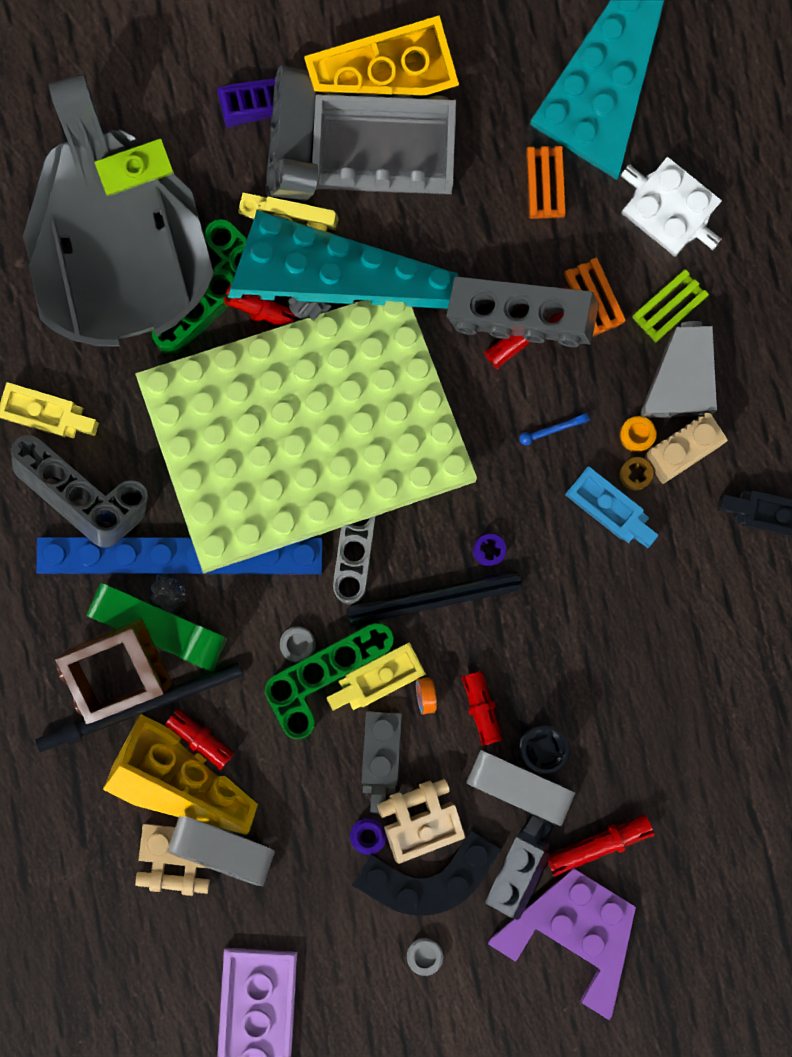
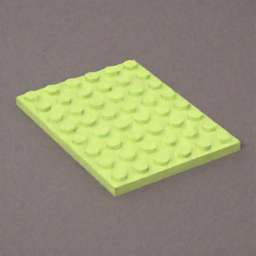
[135,300,477,574]

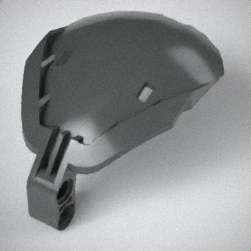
[23,74,214,346]

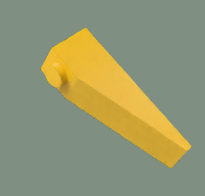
[304,16,459,96]
[103,714,258,835]

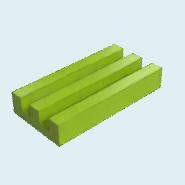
[632,269,709,343]

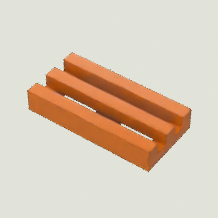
[527,146,565,219]
[564,258,626,337]

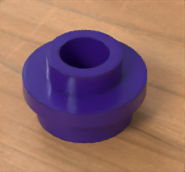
[350,818,386,855]

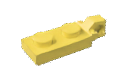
[238,193,338,232]
[0,383,99,438]
[327,642,426,711]

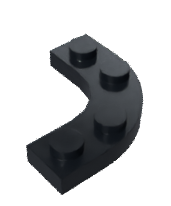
[352,830,501,916]

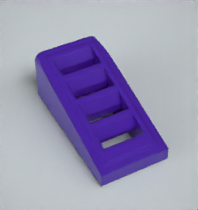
[217,78,275,128]

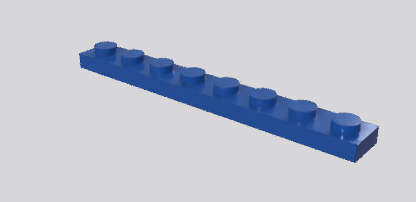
[36,537,323,575]

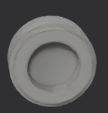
[280,626,316,663]
[407,937,443,976]

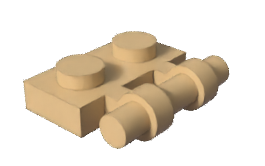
[377,779,465,864]
[135,824,210,896]

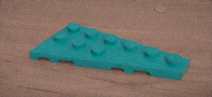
[530,0,664,180]
[228,210,458,308]

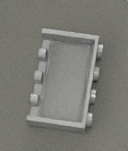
[312,92,456,194]

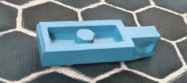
[565,466,659,548]

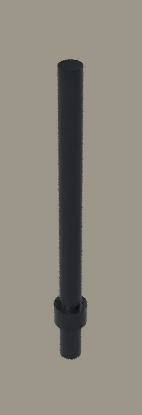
[35,663,243,752]

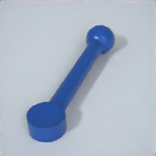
[519,414,590,446]

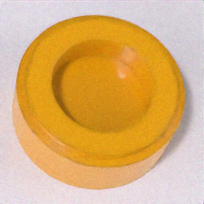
[620,416,657,452]

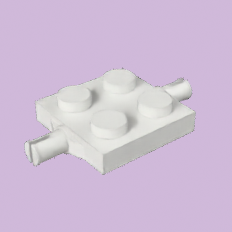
[621,157,722,257]

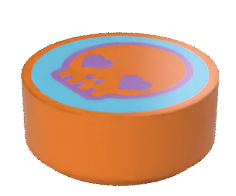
[416,677,437,715]

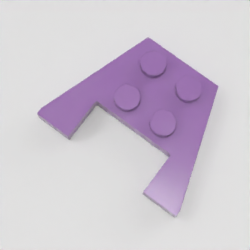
[487,868,636,1020]

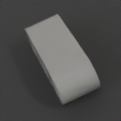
[333,516,375,604]
[466,750,576,826]
[167,816,275,887]

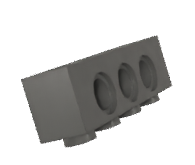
[446,276,599,347]

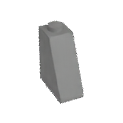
[641,321,717,418]

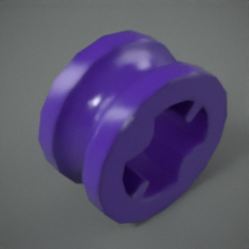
[473,534,506,566]

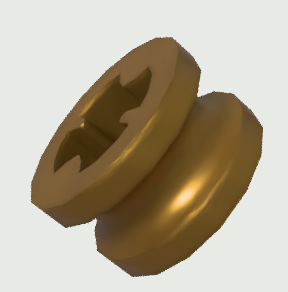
[620,457,654,491]

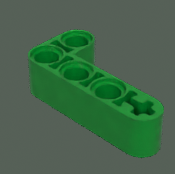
[151,219,247,355]
[86,583,228,671]
[265,623,393,739]

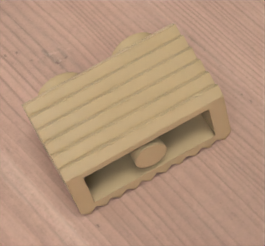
[645,413,728,484]

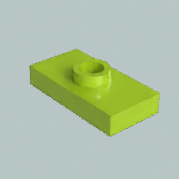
[94,139,174,197]

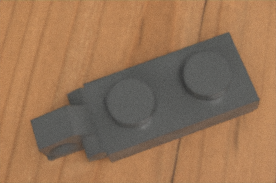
[361,711,402,813]

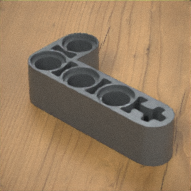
[266,65,318,204]
[11,435,148,547]

